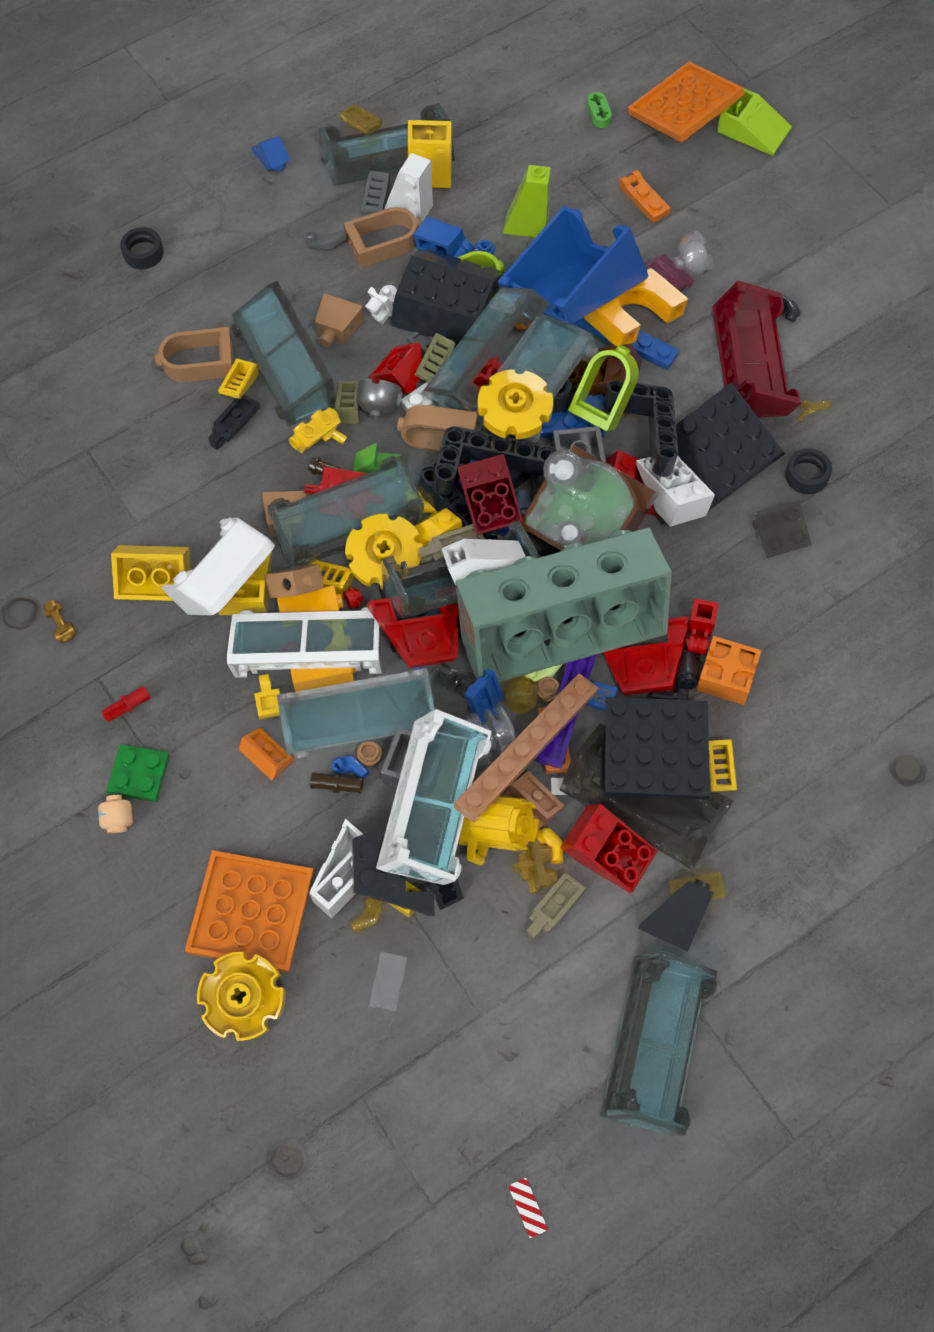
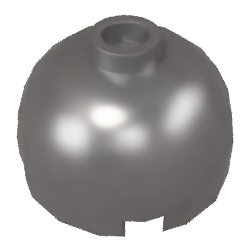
[357,379,403,419]

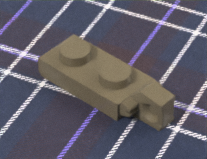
[418,524,484,564]
[526,872,586,941]

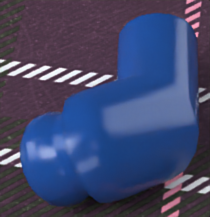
[331,756,370,779]

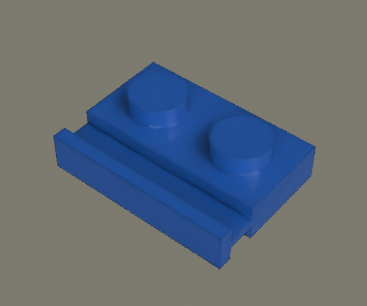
[465,668,505,725]

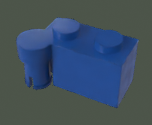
[413,217,474,258]

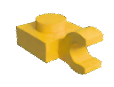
[254,674,284,719]

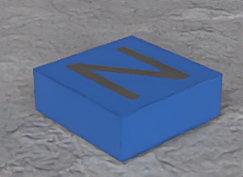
[586,681,618,712]

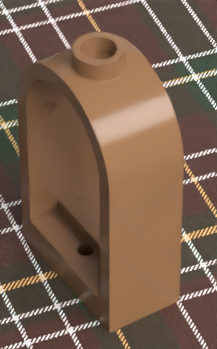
[344,207,421,269]
[155,327,234,382]
[397,405,478,452]

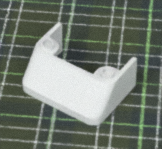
[161,518,275,615]

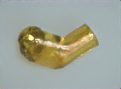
[350,898,382,934]

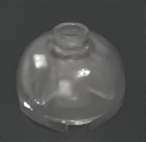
[673,230,714,276]

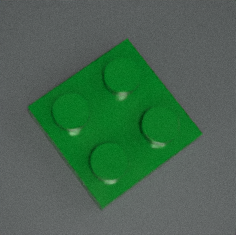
[106,745,170,802]

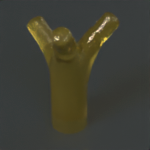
[797,400,831,422]

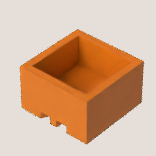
[696,636,762,705]

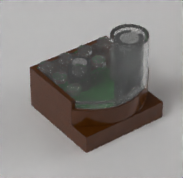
[519,445,659,551]

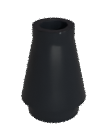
[675,652,700,690]

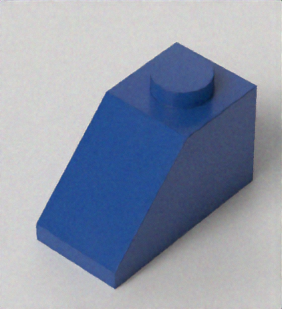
[251,136,290,172]

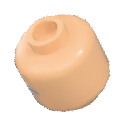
[98,795,133,833]

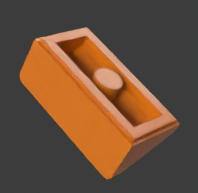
[239,727,294,780]

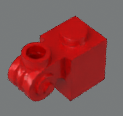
[686,598,719,655]

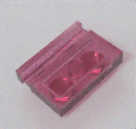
[645,254,694,292]

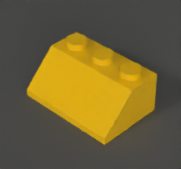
[111,545,190,601]

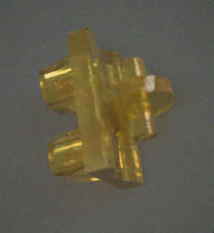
[512,840,558,894]

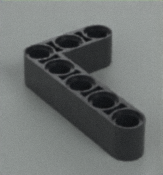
[603,380,678,477]
[433,426,558,495]
[417,459,504,540]

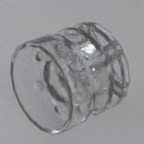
[459,705,516,768]

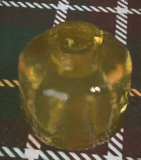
[505,676,538,714]

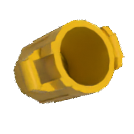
[458,796,539,866]

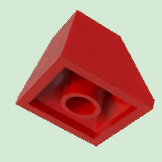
[368,342,421,395]

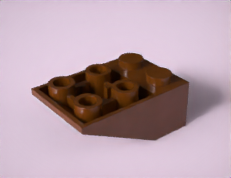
[565,343,642,398]

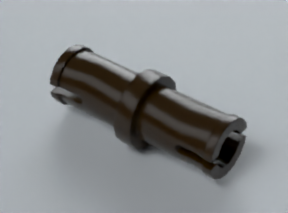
[310,773,364,794]

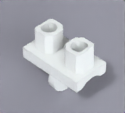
[365,285,397,324]

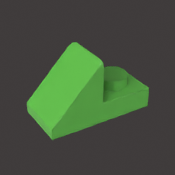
[353,443,402,479]

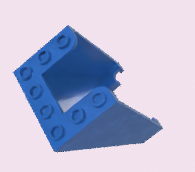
[498,206,649,325]

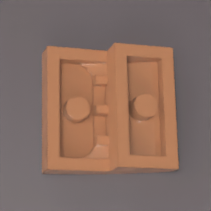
[501,771,565,830]

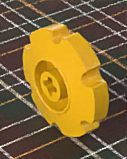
[478,370,553,439]
[345,514,423,590]
[197,952,286,1041]

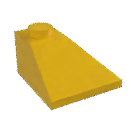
[413,508,462,564]

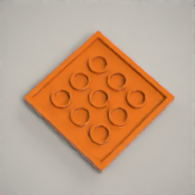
[627,61,745,143]
[184,850,314,973]

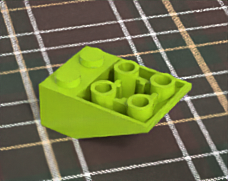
[717,88,792,156]

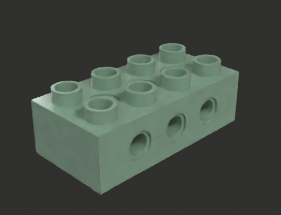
[456,528,672,682]

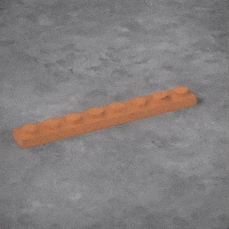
[454,674,599,823]

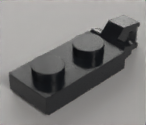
[208,394,260,450]

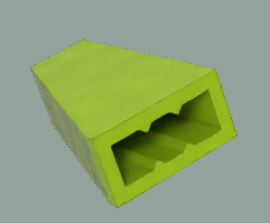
[503,165,551,237]

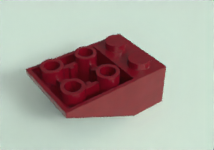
[457,454,523,535]

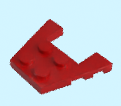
[367,588,458,669]
[603,616,689,696]

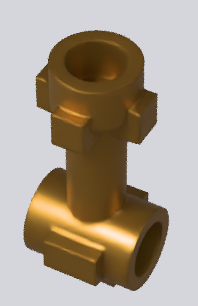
[44,600,78,644]

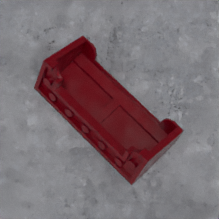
[712,280,801,418]

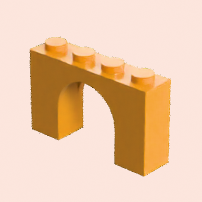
[584,268,688,346]
[277,586,357,694]

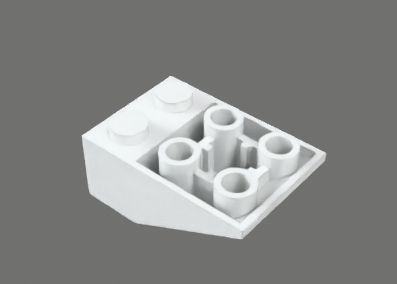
[636,456,715,527]
[441,539,526,585]

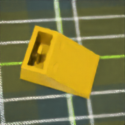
[408,120,452,188]
[218,551,272,615]

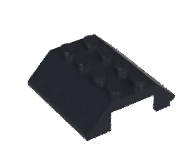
[391,249,501,351]

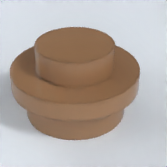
[536,677,561,701]
[357,741,382,766]

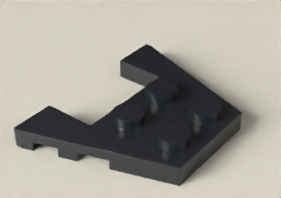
[352,812,435,917]

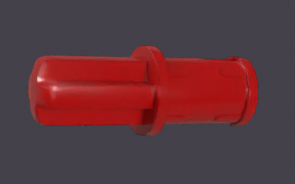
[101,685,151,722]

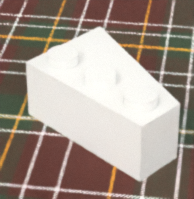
[384,153,433,224]
[309,819,363,919]

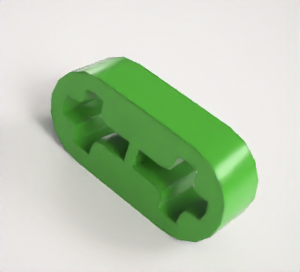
[587,92,612,128]

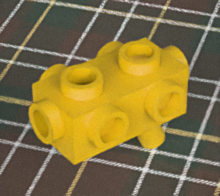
[289,407,347,454]

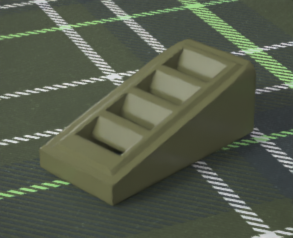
[415,333,455,385]
[335,381,360,424]

